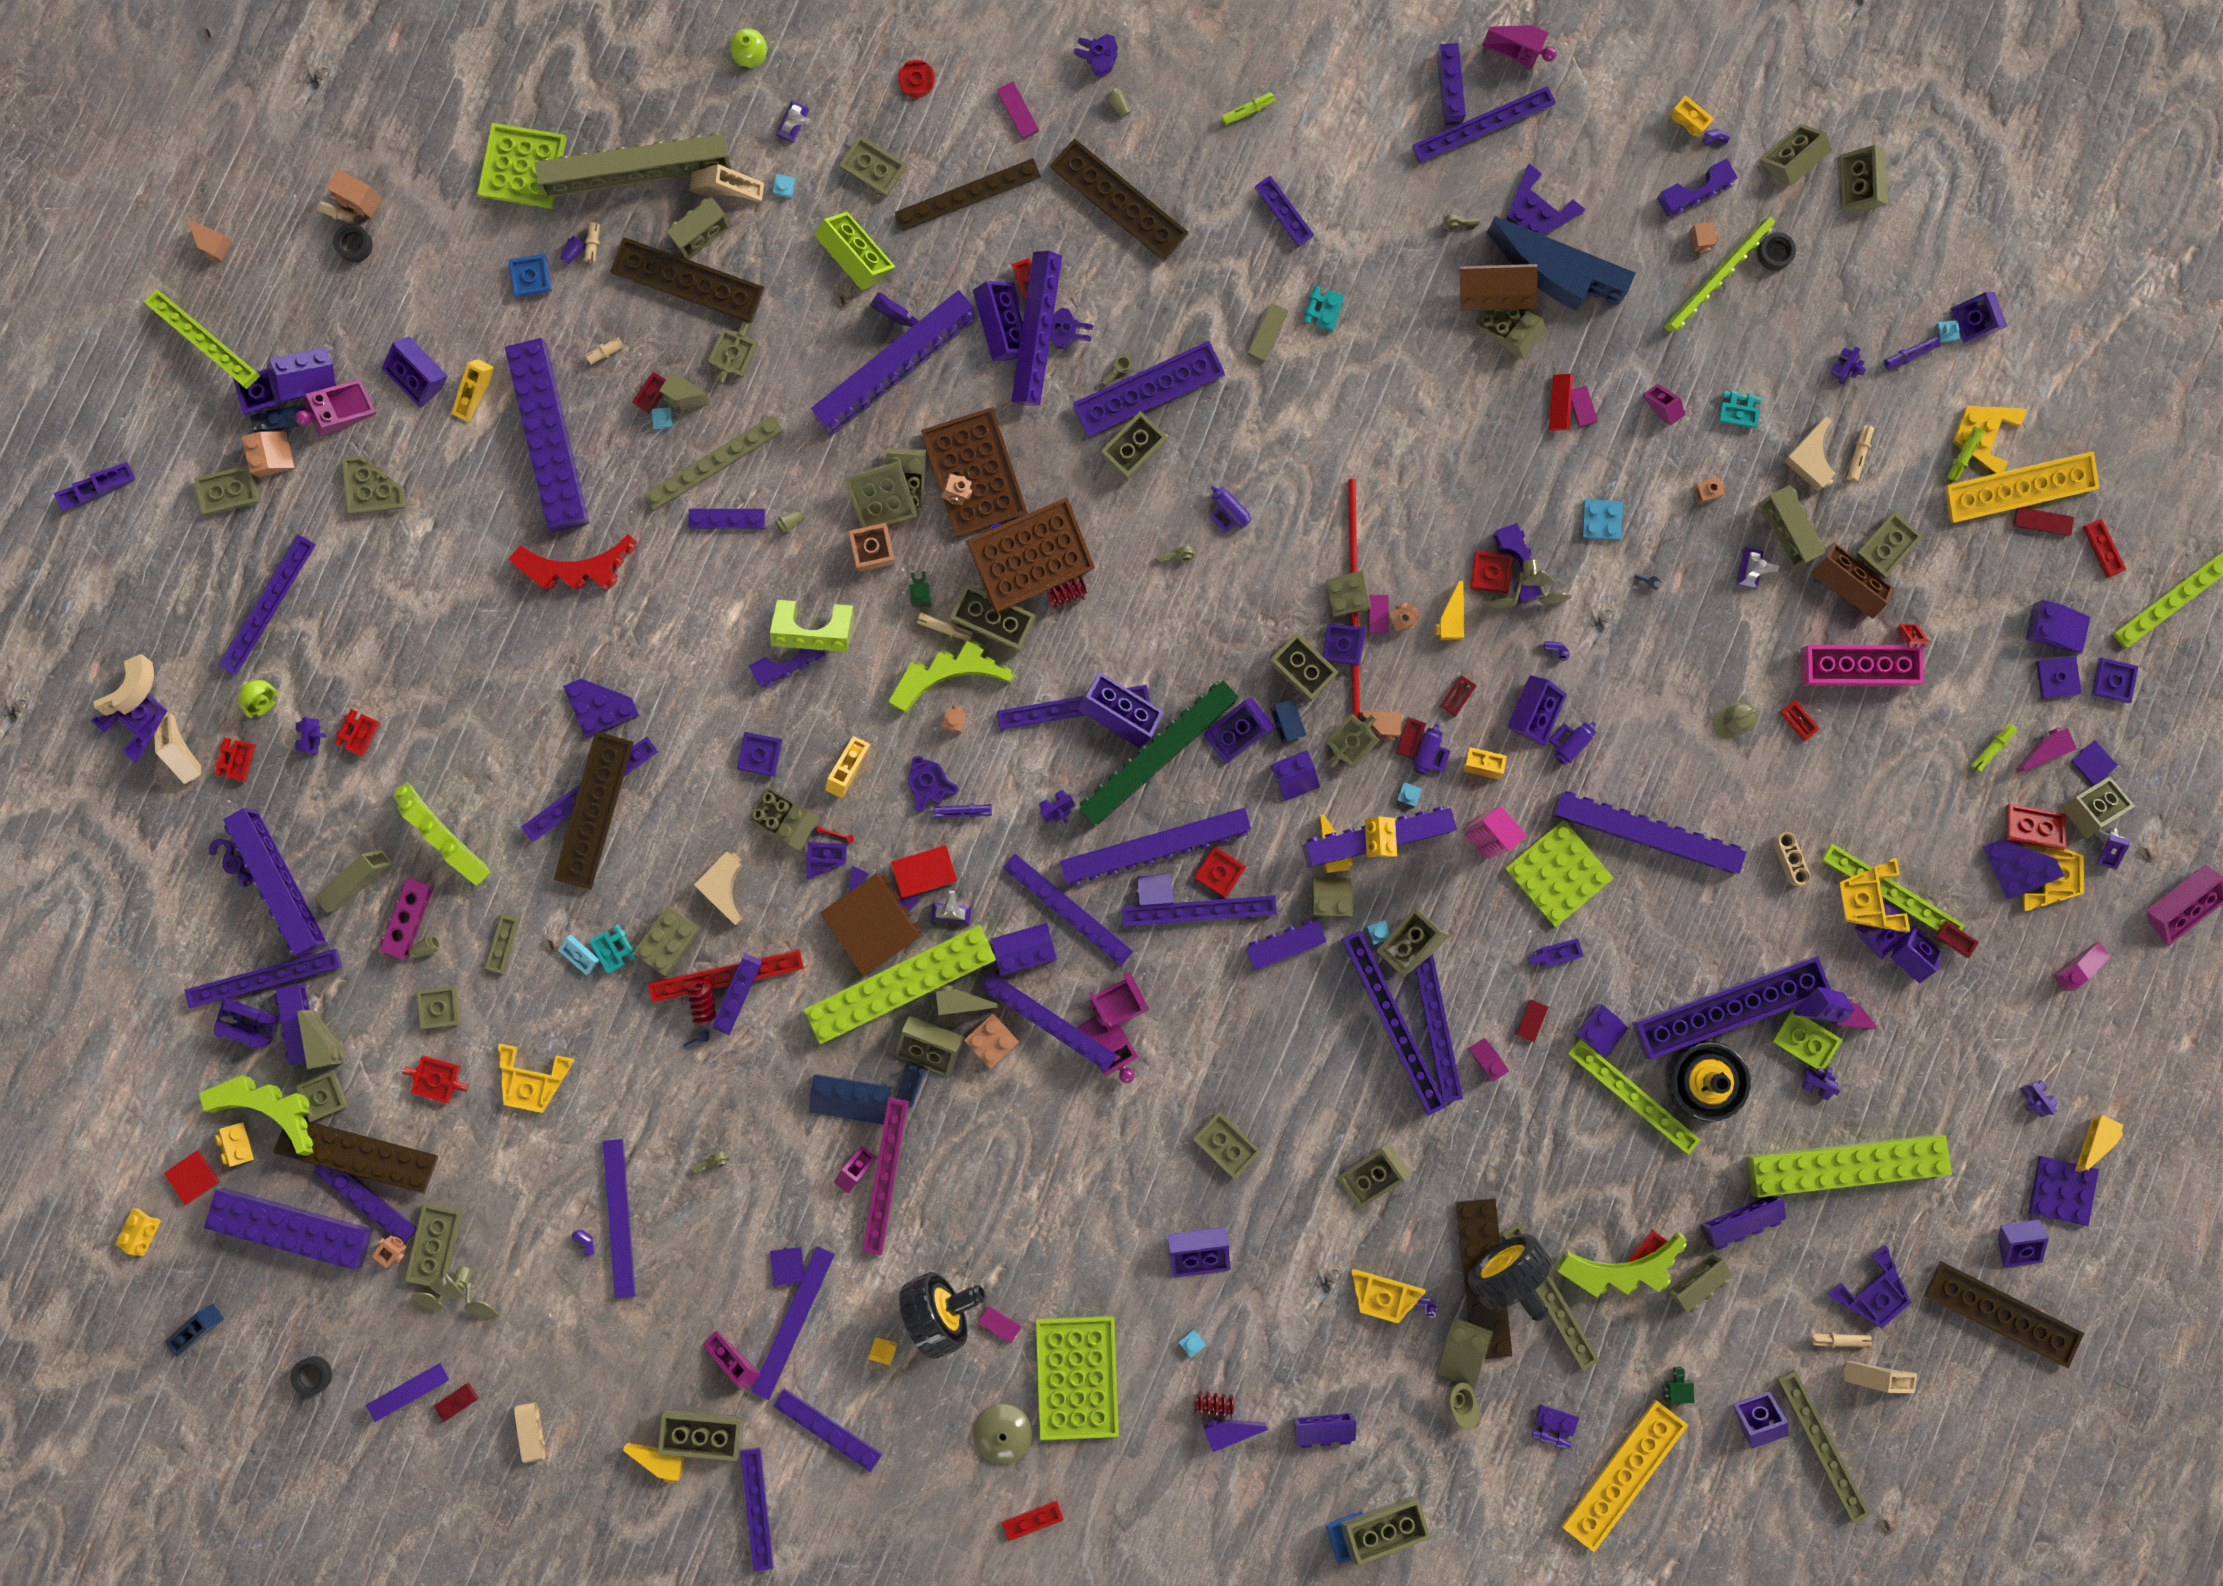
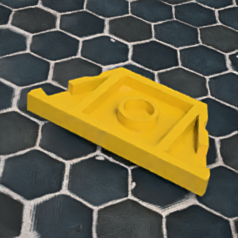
[1352,1269,1426,1324]

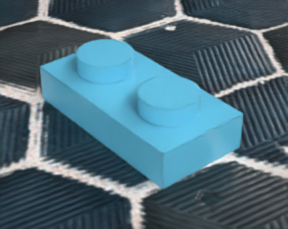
[558,935,599,975]

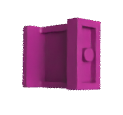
[1089,971,1150,1031]

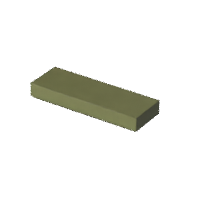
[1248,303,1288,362]
[484,914,521,975]

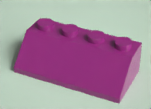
[2146,865,2223,946]

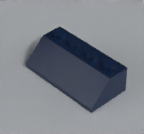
[810,1074,893,1125]

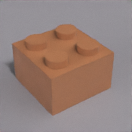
[326,169,382,218]
[849,523,896,572]
[964,1013,1020,1069]

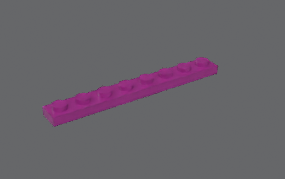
[862,1097,909,1255]

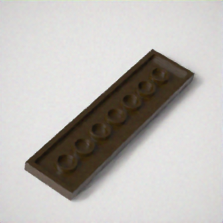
[1050,138,1189,262]
[610,237,765,323]
[553,731,634,890]
[273,1120,439,1194]
[1456,1198,1513,1359]
[1924,1261,2085,1369]

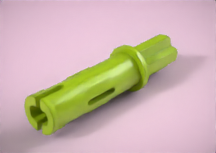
[1221,92,1275,126]
[1947,426,1985,482]
[1971,724,2017,773]

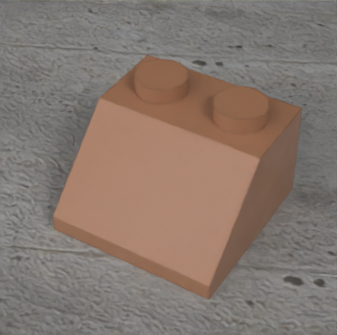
[242,432,295,478]

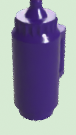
[1210,486,1252,534]
[1548,722,1596,765]
[1413,723,1451,775]

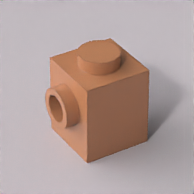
[1690,222,1718,253]
[1692,476,1725,505]
[942,706,967,734]

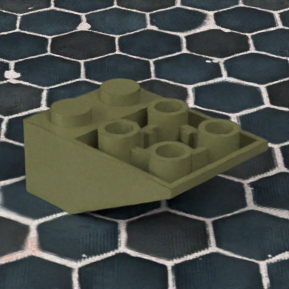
[1475,309,1547,359]
[886,448,926,511]
[748,787,820,850]

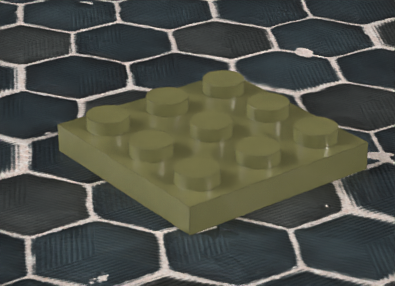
[845,461,918,528]

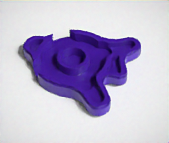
[870,292,919,327]
[908,756,959,812]

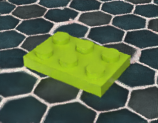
[1771,1009,1842,1070]

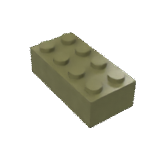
[1759,485,1826,570]
[950,584,1036,653]
[658,1409,745,1461]
[1340,1496,1431,1566]

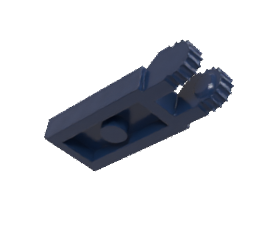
[250,404,305,433]

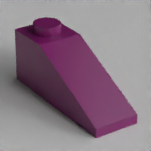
[2016,727,2077,773]
[2052,942,2111,991]
[703,1331,761,1389]

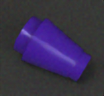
[560,235,585,264]

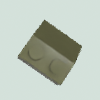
[660,372,710,410]
[1312,877,1353,917]

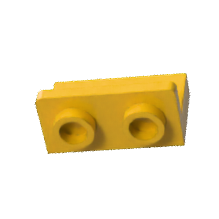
[1669,95,1714,138]
[1365,816,1397,858]
[214,1122,254,1168]
[115,1208,161,1256]

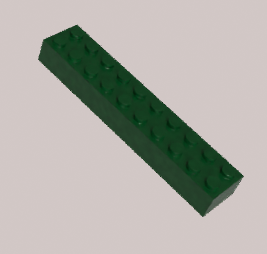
[1079,680,1239,828]

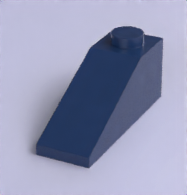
[165,1304,224,1357]

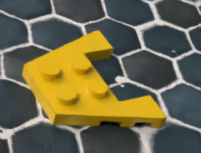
[1952,406,2026,474]
[2022,843,2084,911]
[1839,858,1910,933]
[498,1044,574,1113]

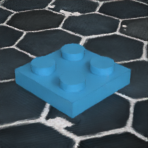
[1582,499,1623,540]

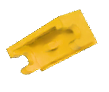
[1462,747,1507,780]

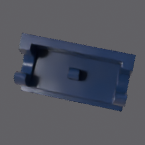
[1270,699,1306,744]
[896,1063,926,1107]

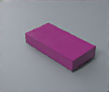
[1571,385,1598,428]
[1369,595,1389,634]
[978,1305,1022,1343]

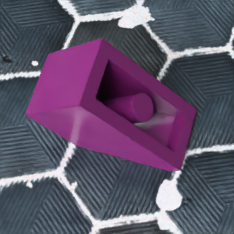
[1643,384,1686,425]
[1831,999,1877,1029]
[1468,1038,1509,1082]
[833,1146,877,1194]

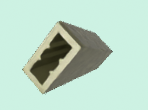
[315,850,393,913]

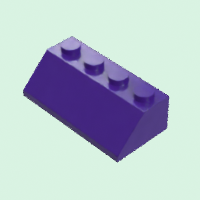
[973,281,1024,361]
[1077,672,1164,749]
[1700,1196,1786,1250]

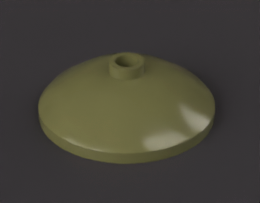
[974,1404,1033,1464]

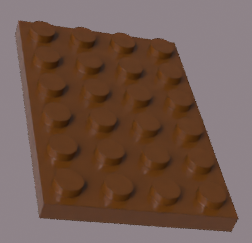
[921,407,1028,538]
[966,497,1095,612]

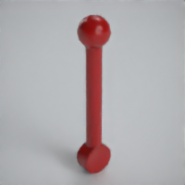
[815,826,854,843]

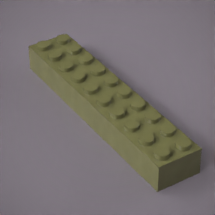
[534,133,732,198]

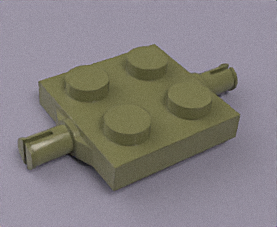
[708,322,758,383]
[1326,714,1380,768]

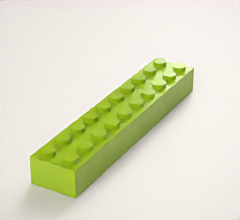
[804,925,997,1044]
[1746,1134,1952,1197]

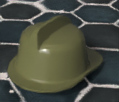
[1713,701,1757,738]
[1445,1382,1480,1430]

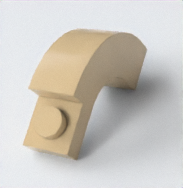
[93,654,154,716]

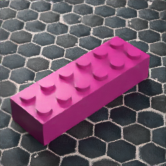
[1801,645,1924,687]
[1463,805,1527,859]

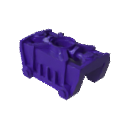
[213,997,279,1049]

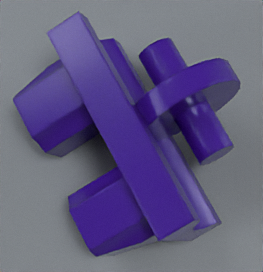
[1831,346,1866,385]
[295,717,326,754]
[1039,790,1076,823]
[1802,1066,1840,1101]
[2020,1080,2058,1117]

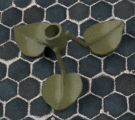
[1482,560,1572,609]
[411,1266,501,1319]

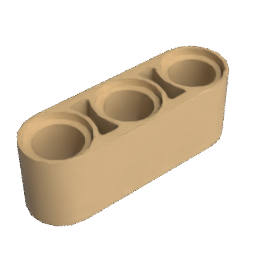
[1773,832,1810,886]
[515,1402,545,1463]

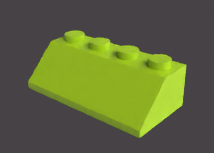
[814,212,895,290]

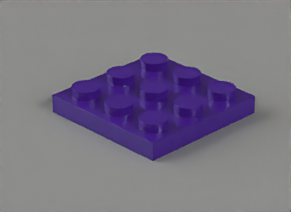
[2028,1156,2099,1227]

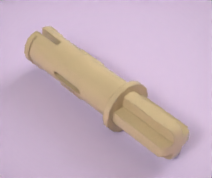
[1846,425,1874,482]
[917,612,973,642]
[1811,1332,1872,1348]

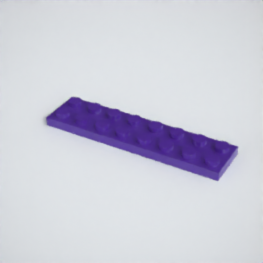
[1073,341,1225,438]

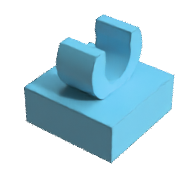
[1936,320,1960,343]

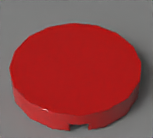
[898,59,936,98]

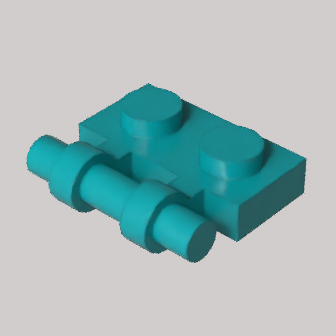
[1303,286,1344,332]
[1718,390,1761,429]
[589,924,638,974]

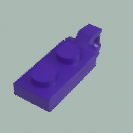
[1527,938,1583,967]

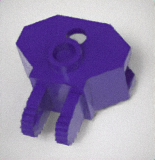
[1073,34,1118,78]
[1050,308,1094,350]

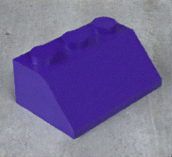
[381,336,448,408]
[266,347,336,402]
[1507,675,1567,746]
[991,923,1057,976]
[1168,1227,1231,1278]
[1293,1413,1356,1448]

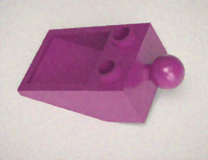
[1482,25,1557,68]
[295,379,376,437]
[1076,1014,1139,1083]

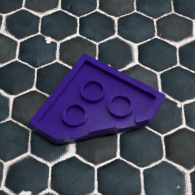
[563,678,640,739]
[1982,839,2064,899]

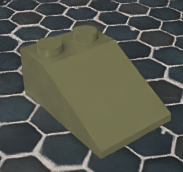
[2062,777,2136,838]
[1377,907,1449,977]
[936,986,999,1015]
[297,1010,345,1069]
[1337,1142,1411,1210]
[1438,1318,1493,1388]

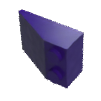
[2026,600,2090,654]
[1203,698,1275,764]

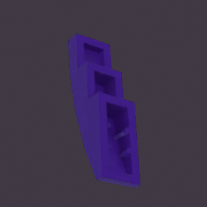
[53,462,136,512]
[366,1363,449,1422]

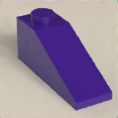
[1203,1418,1268,1452]

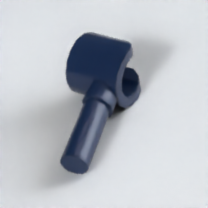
[1634,573,1662,590]
[683,1031,709,1049]

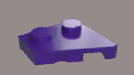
[806,842,847,879]

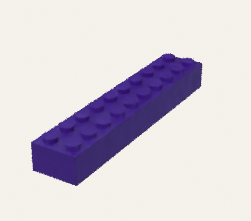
[811,290,975,435]
[505,338,590,532]
[1632,956,1831,1059]

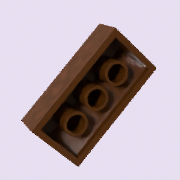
[1460,264,1537,311]
[1812,542,1894,619]

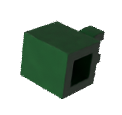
[909,571,932,607]
[1663,1366,1695,1404]

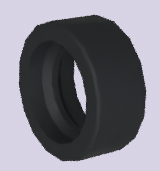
[333,223,373,263]
[1757,232,1796,271]
[290,1356,332,1396]

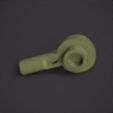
[1442,214,1480,231]
[1101,355,1133,386]
[1157,546,1195,563]
[692,1152,730,1173]

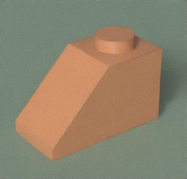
[189,220,232,261]
[1361,710,1401,740]

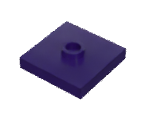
[1322,624,1366,666]
[2036,656,2082,699]
[2091,657,2139,704]
[737,732,783,777]

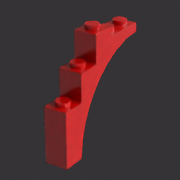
[508,534,638,591]

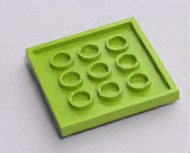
[477,123,567,209]
[1504,819,1614,928]

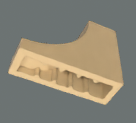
[689,164,764,202]
[1784,416,1836,491]
[154,713,201,784]
[694,851,743,926]
[1843,1361,1917,1393]

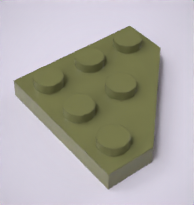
[342,456,407,515]

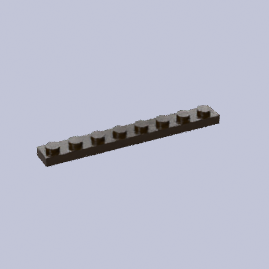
[894,158,1041,231]

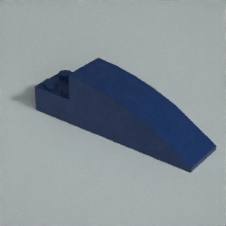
[1487,216,1636,311]

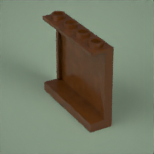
[820,873,923,976]

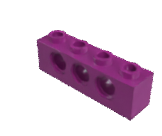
[380,878,435,959]

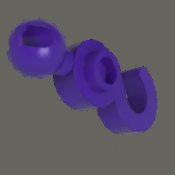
[209,838,253,887]

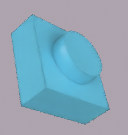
[773,174,796,198]
[652,407,674,429]
[1397,782,1422,807]
[1367,920,1391,945]
[1178,1329,1206,1357]

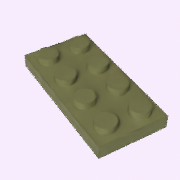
[405,1203,463,1286]

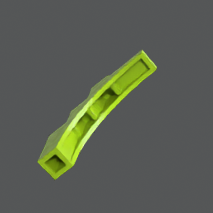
[889,640,1014,713]
[393,782,491,886]
[199,1075,313,1156]
[1556,1231,1687,1297]

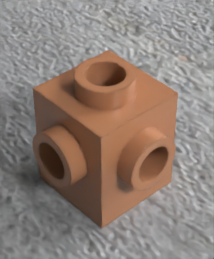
[941,474,972,505]
[1389,602,1420,631]
[372,1235,407,1268]

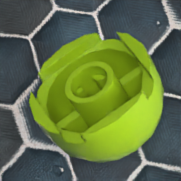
[730,28,768,68]
[237,680,279,718]

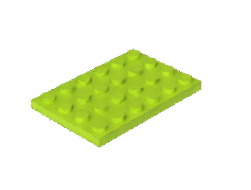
[1036,1316,1119,1440]

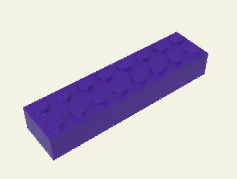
[223,808,329,956]
[204,1188,373,1270]

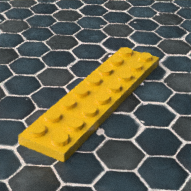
[1944,452,2100,523]
[1561,1400,1688,1552]

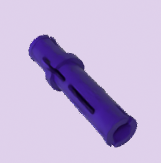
[1884,336,1940,370]
[933,803,992,818]

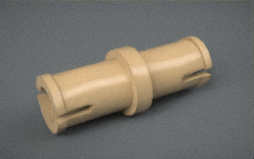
[317,200,358,224]
[584,222,601,263]
[585,337,624,365]

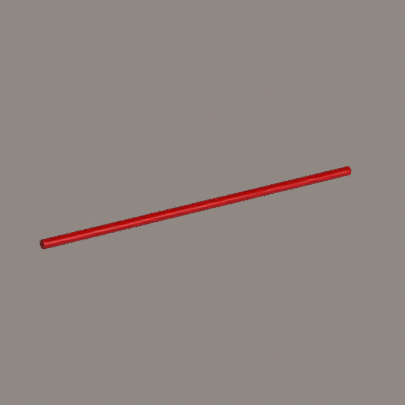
[1348,479,1360,720]

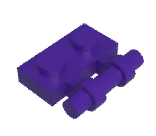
[1531,1404,1579,1450]

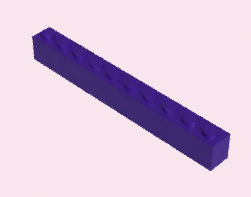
[1552,791,1747,874]
[1060,808,1251,886]
[1341,931,1446,1115]

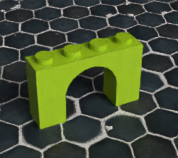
[770,600,854,652]

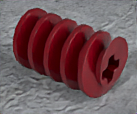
[1046,576,1088,610]
[687,980,716,1025]
[1193,1390,1235,1420]

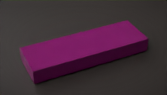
[997,81,1039,140]

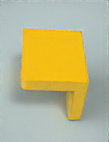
[868,1337,898,1366]

